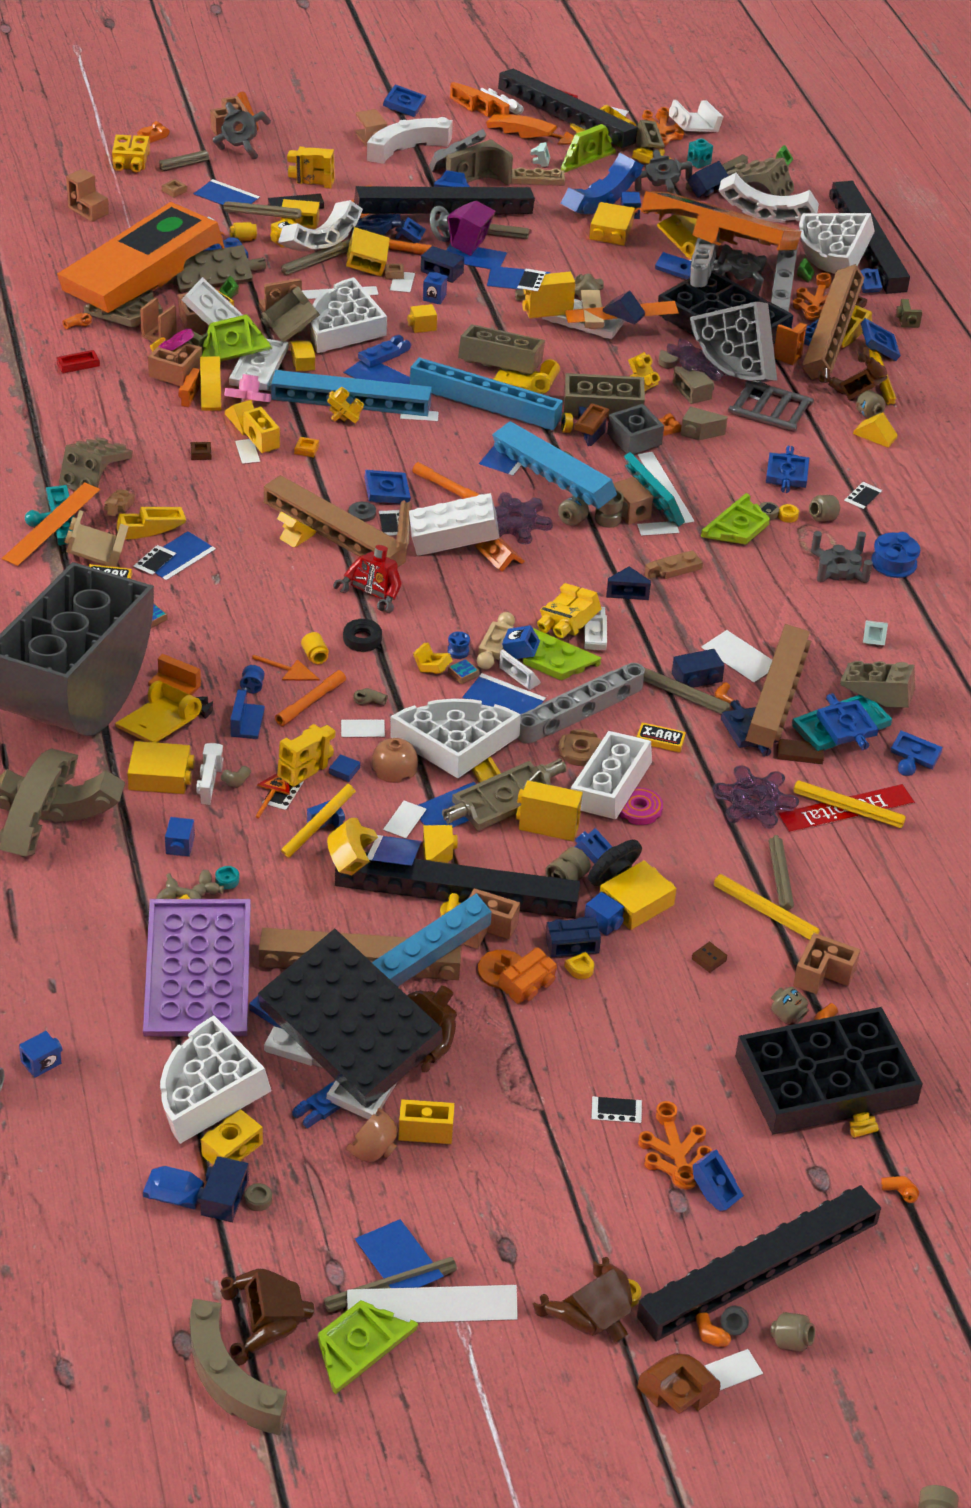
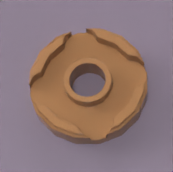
[558,729,602,766]

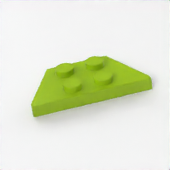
[561,124,616,172]
[202,314,272,362]
[701,493,770,544]
[523,628,601,680]
[317,1300,418,1394]

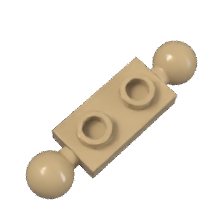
[477,612,515,670]

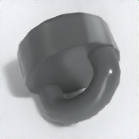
[720,1305,750,1336]

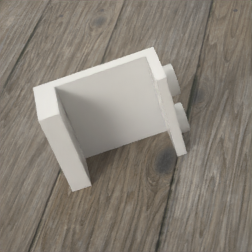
[669,99,724,132]

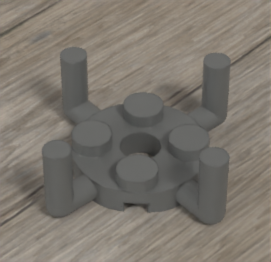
[213,102,271,159]
[634,150,692,194]
[717,244,767,295]
[811,531,873,583]

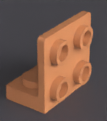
[259,278,302,313]

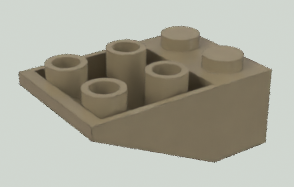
[840,661,915,708]

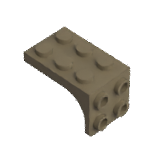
[446,139,513,185]
[727,157,794,196]
[59,437,133,495]

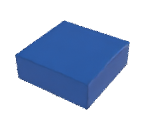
[329,754,361,782]

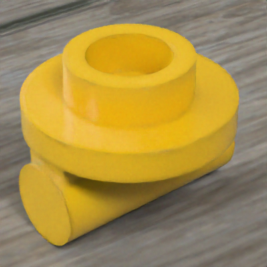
[440,893,461,916]
[849,1112,879,1138]

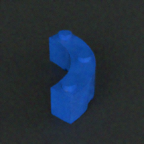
[560,153,644,214]

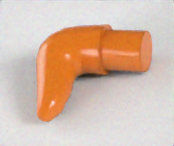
[714,682,733,703]

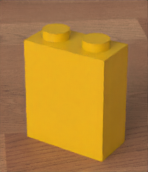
[589,202,635,246]
[346,227,390,277]
[522,271,575,319]
[127,741,195,794]
[516,780,583,842]
[600,860,677,930]

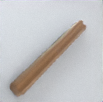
[396,500,412,551]

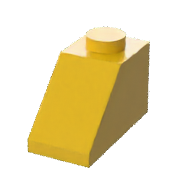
[423,825,458,863]

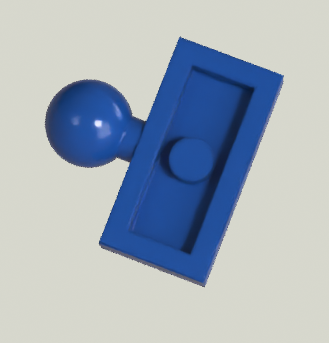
[891,730,943,776]

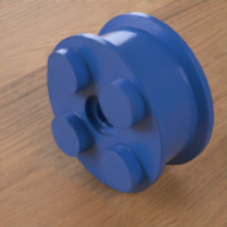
[871,532,920,578]

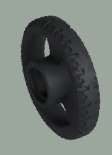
[588,839,642,886]

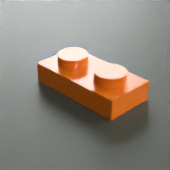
[178,368,201,407]

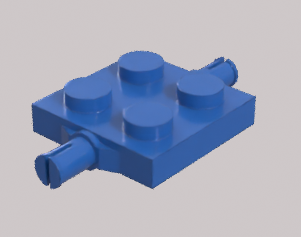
[766,446,810,493]
[816,693,879,750]

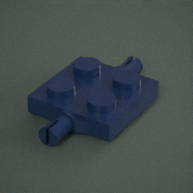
[352,214,405,236]
[720,700,781,757]

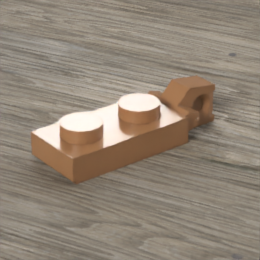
[104,490,135,516]
[644,550,703,579]

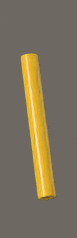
[281,784,356,858]

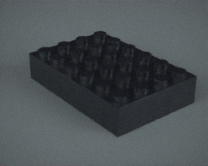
[658,270,794,344]
[258,928,443,1108]
[735,1007,923,1135]

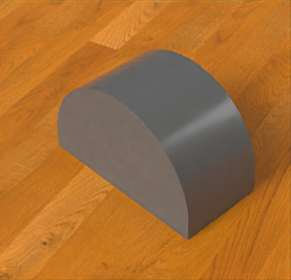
[0,562,154,736]

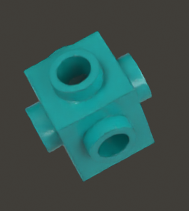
[687,138,713,169]

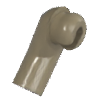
[353,688,388,706]
[221,766,251,788]

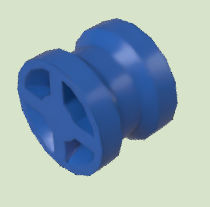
[448,631,470,659]
[240,665,265,694]

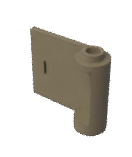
[261,286,320,343]

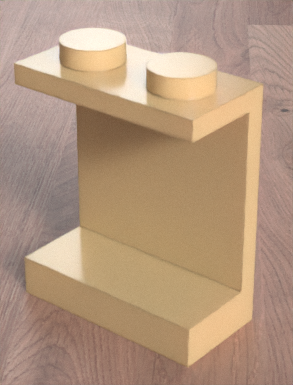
[65,510,129,567]

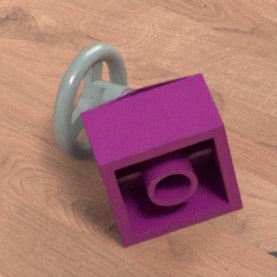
[430,201,495,256]

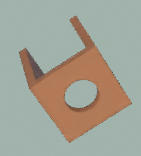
[356,109,387,147]
[140,298,177,342]
[613,477,653,525]

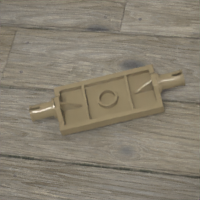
[166,245,266,293]
[442,758,566,831]

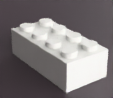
[409,493,500,556]
[571,731,652,819]

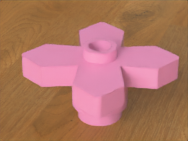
[224,374,271,403]

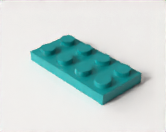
[624,452,685,527]
[792,694,892,751]

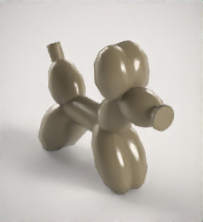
[156,869,224,899]

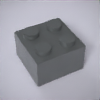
[607,404,664,454]

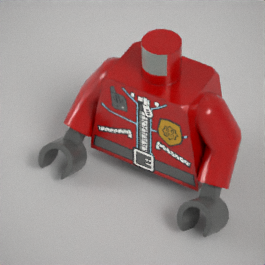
[333,545,402,613]

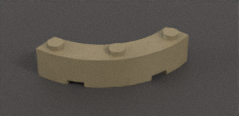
[0,748,78,856]
[0,769,125,822]
[190,1298,287,1435]

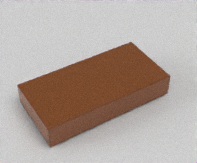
[574,403,609,435]

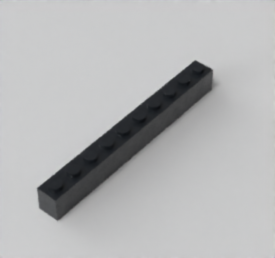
[498,68,638,148]
[829,181,910,294]
[354,186,535,214]
[335,852,581,919]
[637,1185,881,1342]

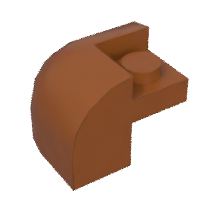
[637,1353,721,1414]

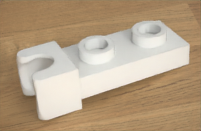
[196,743,224,805]

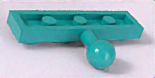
[25,485,75,545]

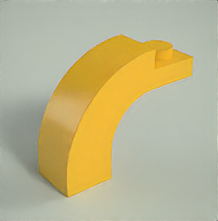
[327,818,378,876]

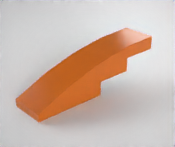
[450,82,510,117]
[486,114,557,138]

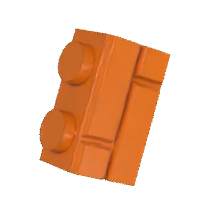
[498,947,557,1004]

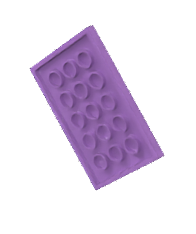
[143,899,251,1036]

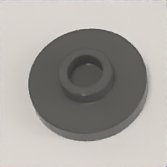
[348,502,376,522]

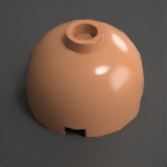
[372,738,418,783]
[346,1108,397,1162]

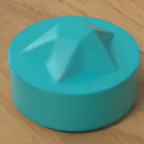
[215,866,240,889]

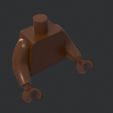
[818,347,887,400]
[407,985,457,1072]
[533,1257,632,1343]
[220,1268,314,1365]

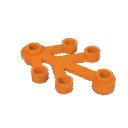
[642,107,684,147]
[793,273,831,321]
[638,1101,712,1190]

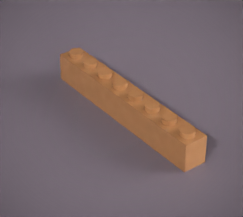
[802,264,865,379]
[264,475,406,567]
[745,624,812,749]
[259,928,462,980]

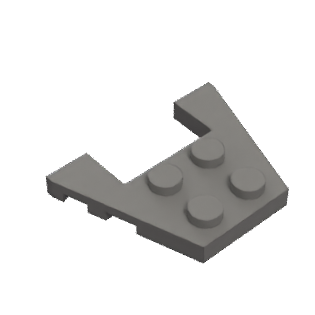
[429,129,486,172]

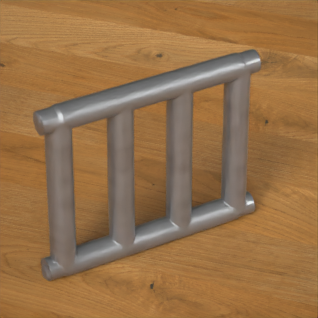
[728,380,814,431]

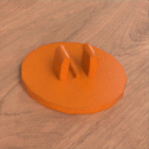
[478,949,522,989]

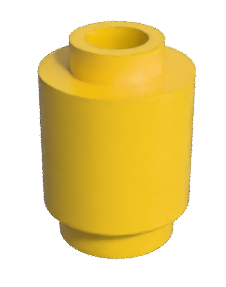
[229,222,257,241]
[301,632,329,664]

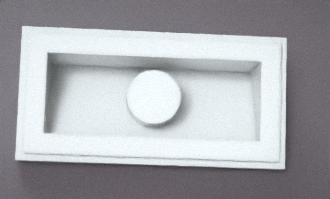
[499,650,541,690]

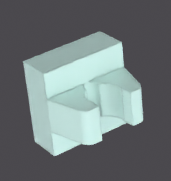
[530,142,551,167]
[863,620,888,646]

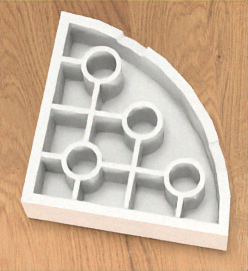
[799,213,875,274]
[310,277,387,353]
[391,699,521,778]
[160,1015,271,1144]

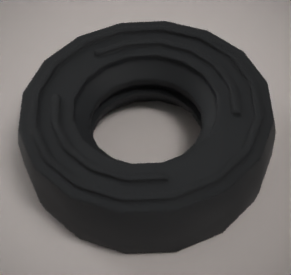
[343,618,382,652]

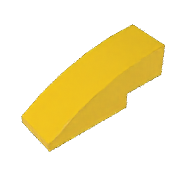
[841,305,872,348]
[289,340,315,371]
[200,356,221,411]
[116,507,186,540]

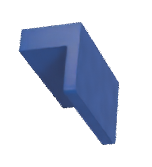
[230,689,265,739]

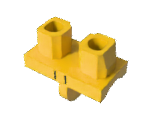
[628,352,660,391]
[327,387,364,424]

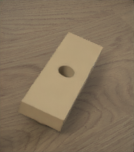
[512,167,565,185]
[580,290,604,330]

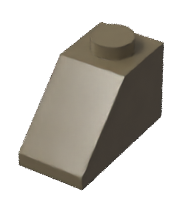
[635,120,665,149]
[673,366,714,404]
[681,406,728,440]

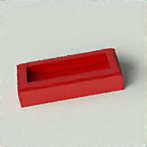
[56,350,100,374]

